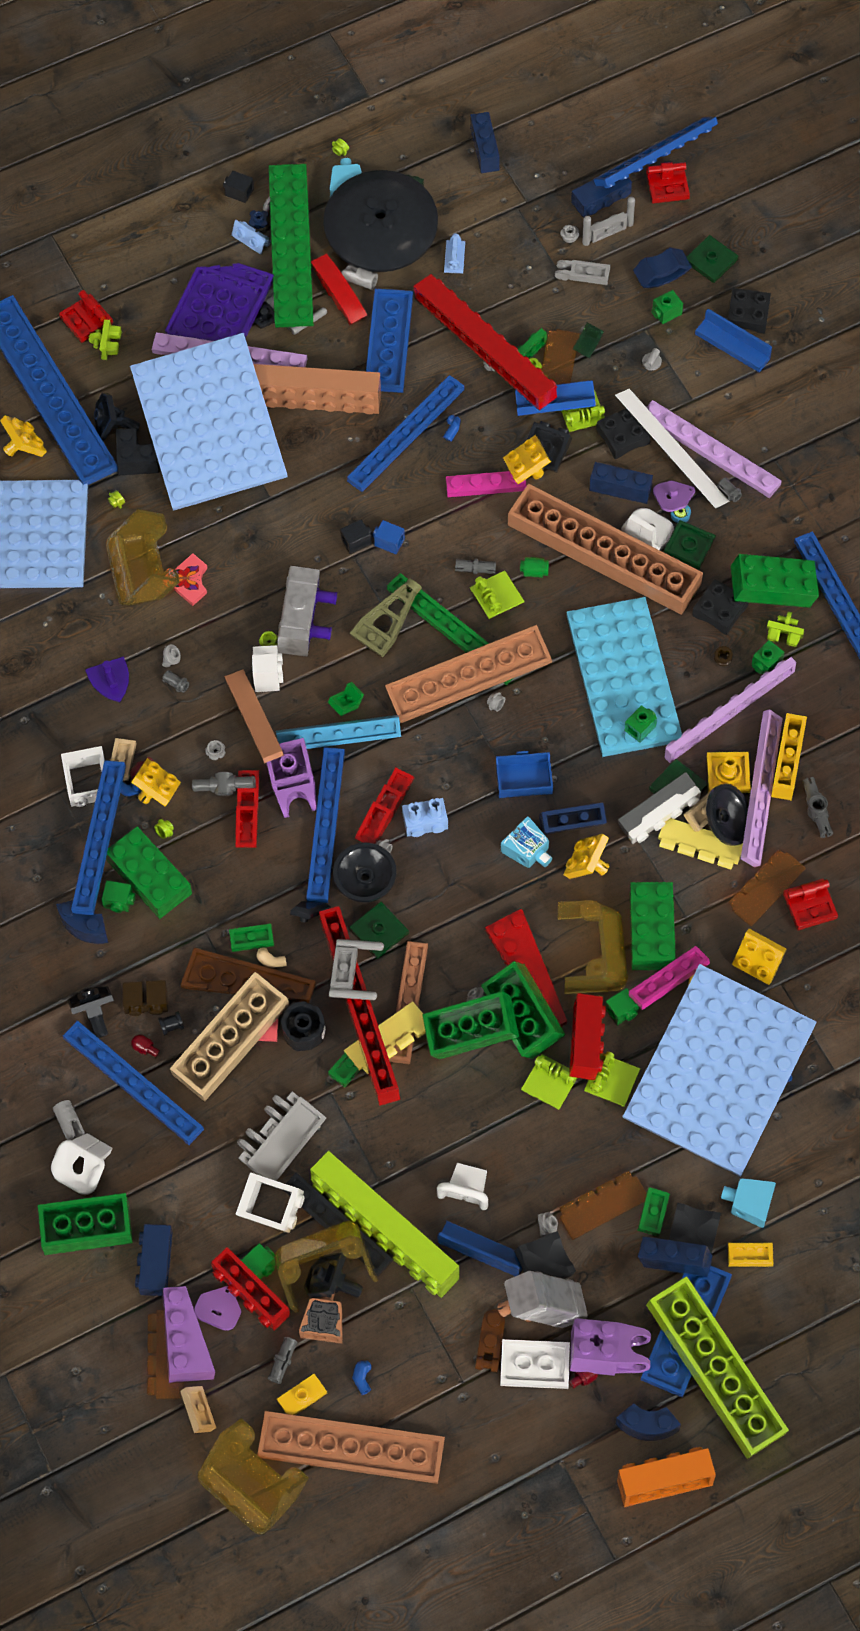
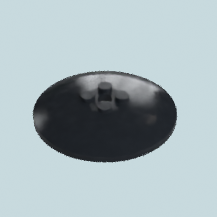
[324,170,438,272]

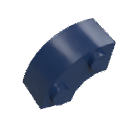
[633,247,692,288]
[56,901,108,944]
[615,1404,681,1441]

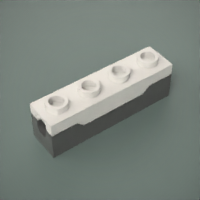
[618,772,701,844]

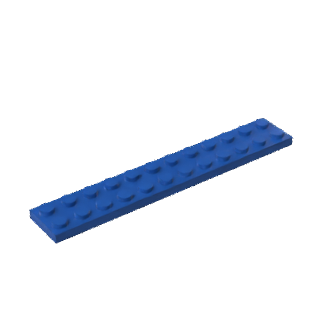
[0,295,118,485]

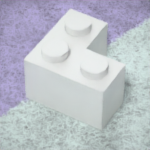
[252,645,283,692]

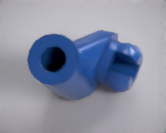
[443,415,461,442]
[120,782,142,797]
[352,1360,371,1395]

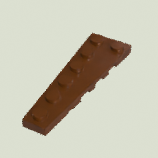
[181,947,316,1003]

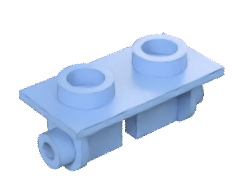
[231,220,271,255]
[444,234,465,274]

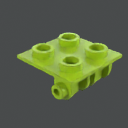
[561,390,605,432]
[470,571,524,619]
[584,1051,640,1107]
[521,1054,577,1110]

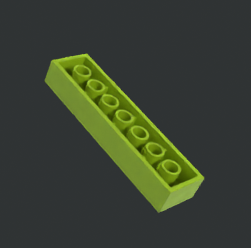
[310,1151,459,1298]
[646,1276,789,1459]

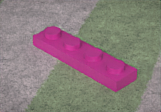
[446,471,526,497]
[629,946,710,1010]

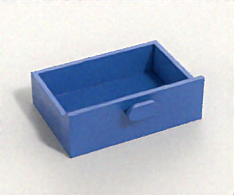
[496,751,553,798]

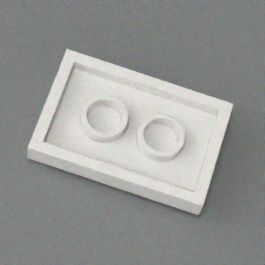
[500,1339,570,1389]

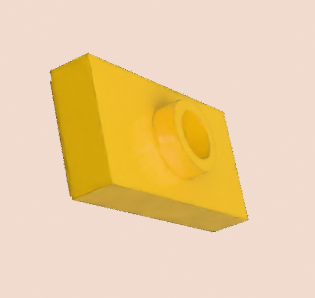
[727,1243,773,1267]
[277,1374,327,1415]

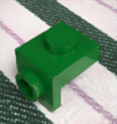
[328,682,364,716]

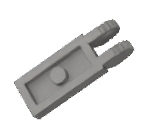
[555,260,610,285]

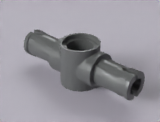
[192,772,256,796]
[802,777,833,838]

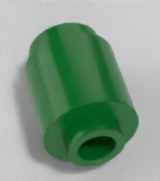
[520,557,549,578]

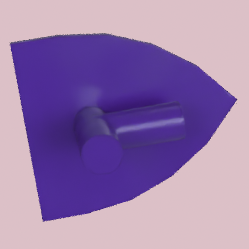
[85,656,129,703]

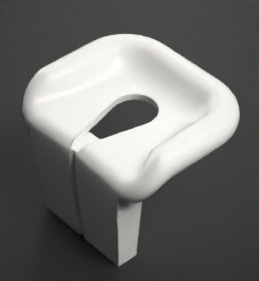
[621,508,674,551]
[51,1133,112,1195]
[437,1163,488,1210]

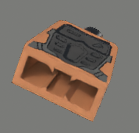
[299,1292,343,1343]

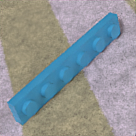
[276,715,401,749]

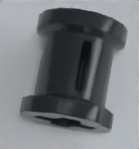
[158,1011,184,1036]

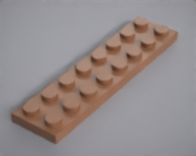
[385,625,552,723]
[257,1411,445,1484]

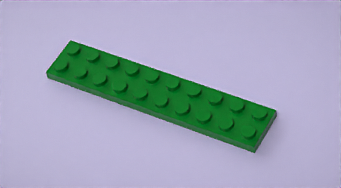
[269,164,314,328]

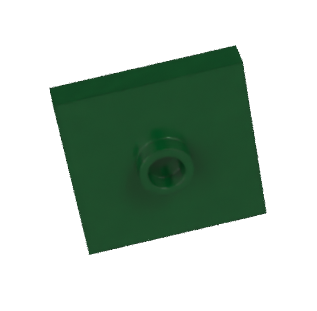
[686,235,739,283]
[663,520,716,570]
[649,759,708,813]
[349,902,409,959]

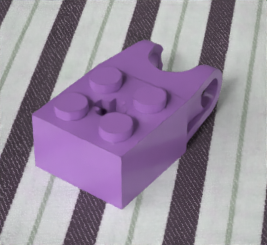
[267,738,317,818]
[570,1318,651,1376]

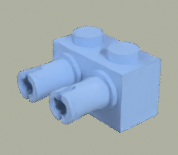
[402,798,448,837]

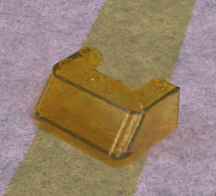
[106,509,180,606]
[198,1418,309,1535]

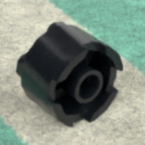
[281,1001,326,1051]

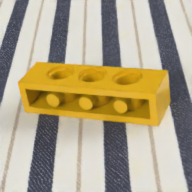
[771,713,807,801]

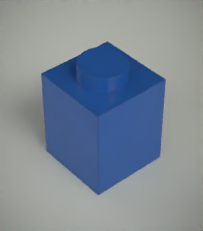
[373,520,405,554]

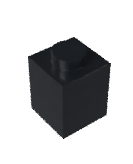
[223,170,254,203]
[340,519,373,554]

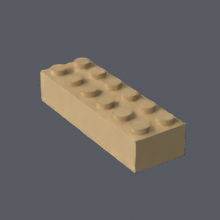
[170,972,289,1102]

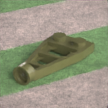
[350,578,422,658]

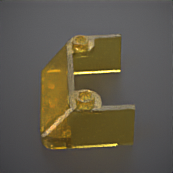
[557,900,628,994]
[275,1221,378,1313]

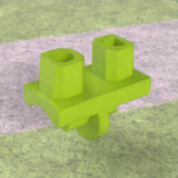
[89,319,122,360]
[767,612,804,647]

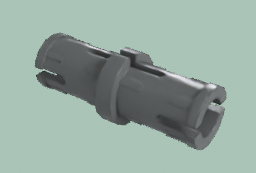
[455,558,496,574]
[267,1337,298,1384]

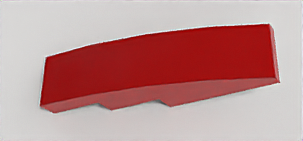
[311,254,367,325]
[355,767,415,844]
[235,770,260,848]

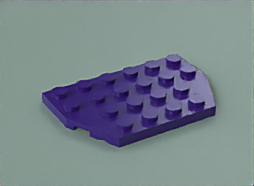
[165,263,274,341]

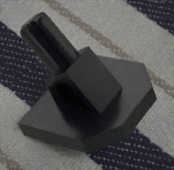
[94,393,140,442]
[67,986,114,1038]
[304,1252,363,1298]

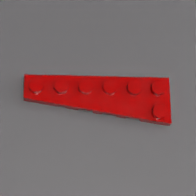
[485,909,567,1027]

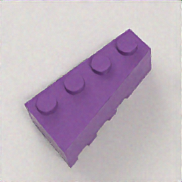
[163,1286,215,1383]

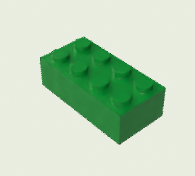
[731,554,819,608]
[106,826,192,919]
[629,882,676,970]
[481,961,566,1059]
[422,991,519,1059]
[38,1193,133,1255]

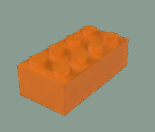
[617,1447,716,1507]

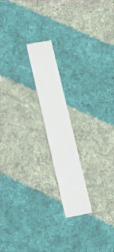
[615,389,730,508]

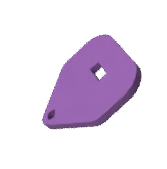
[653,481,695,512]
[194,1286,241,1330]

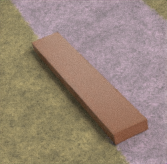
[224,669,284,763]
[389,941,428,1064]

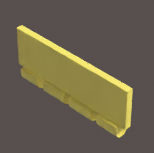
[658,818,743,870]
[344,1001,426,1074]

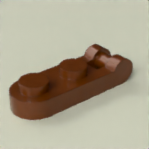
[475,1309,505,1373]

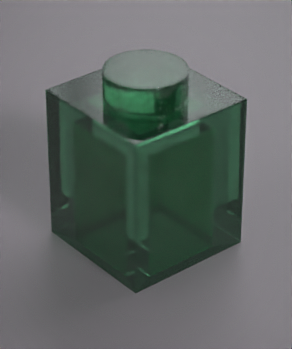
[573,322,604,358]

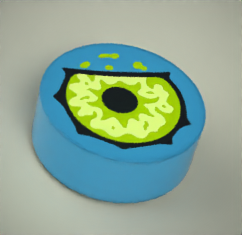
[671,505,691,523]

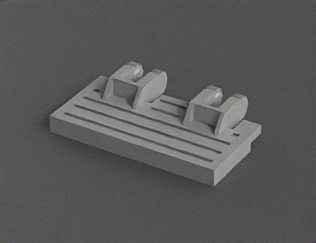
[237,1091,326,1181]

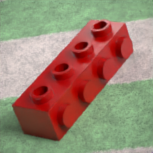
[569,993,606,1080]
[211,1247,290,1331]

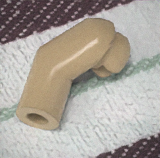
[256,948,287,968]

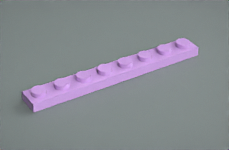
[152,333,308,367]
[646,400,781,498]
[665,657,796,763]
[741,709,783,867]

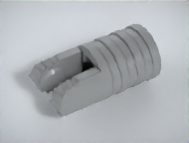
[342,265,378,290]
[53,1100,85,1140]

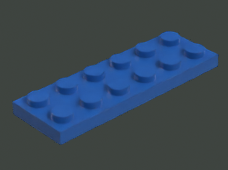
[366,289,413,393]
[641,1265,732,1398]

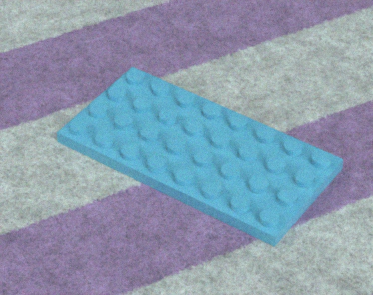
[566,597,682,757]

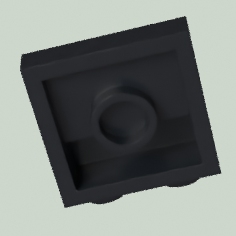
[527,421,572,473]

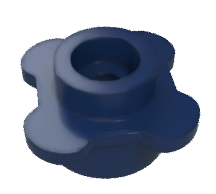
[249,210,268,229]

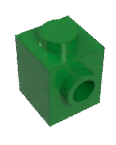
[652,290,683,324]
[752,640,785,674]
[624,705,657,743]
[102,880,135,913]
[605,988,639,1025]
[241,1243,276,1279]

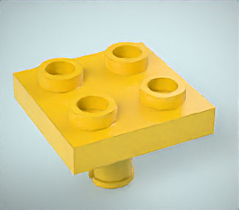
[0,415,47,457]
[503,435,551,484]
[706,752,751,793]
[131,758,181,806]
[563,834,609,879]
[732,929,786,985]

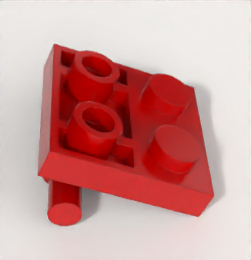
[646,162,690,204]
[59,290,113,343]
[783,879,838,930]

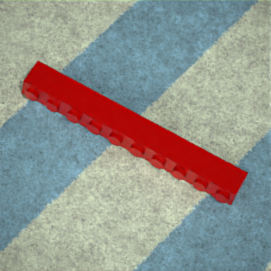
[413,274,557,410]
[319,906,400,1106]

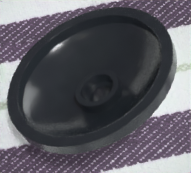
[706,784,749,846]
[333,843,396,902]

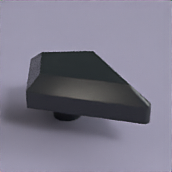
[254,304,275,329]
[290,901,331,922]

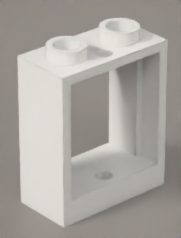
[61,746,105,807]
[236,1173,304,1233]

